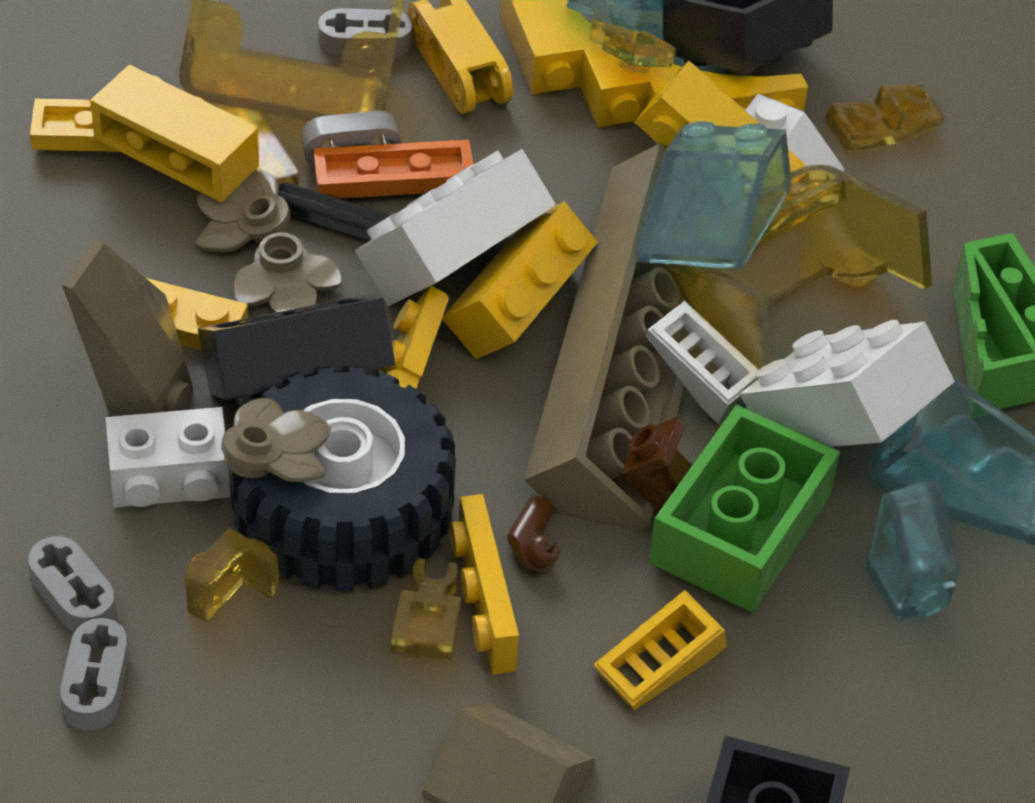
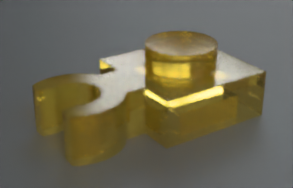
[588,18,676,73]
[391,558,461,660]

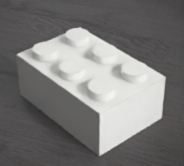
[354,149,556,306]
[740,320,955,447]

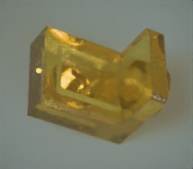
[184,528,279,622]

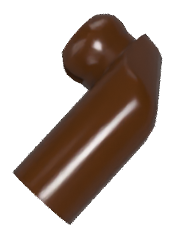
[507,496,560,573]

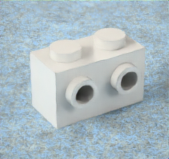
[105,407,230,508]

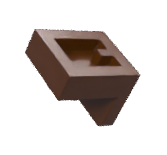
[621,417,692,512]

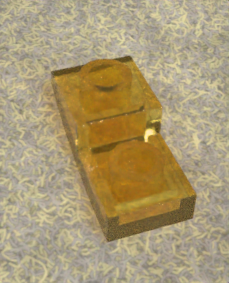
[825,84,945,151]

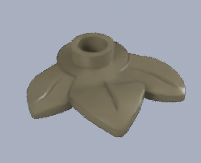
[195,170,291,252]
[234,232,342,313]
[221,398,331,482]

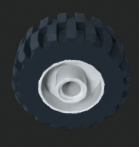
[230,367,456,591]

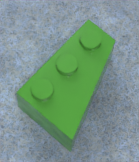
[953,233,1035,416]

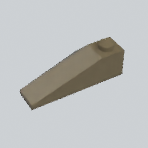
[62,239,193,415]

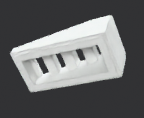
[645,301,758,425]

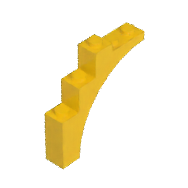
[500,0,808,144]

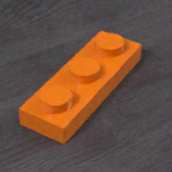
[313,139,474,199]

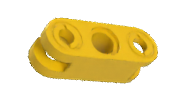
[407,0,513,115]

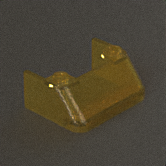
[179,0,404,121]
[663,165,932,370]

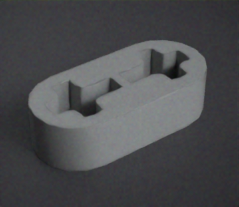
[318,8,413,58]
[300,111,402,166]
[28,536,116,633]
[60,618,129,731]

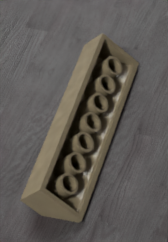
[524,143,726,530]

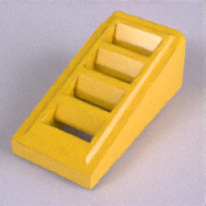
[593,590,727,711]

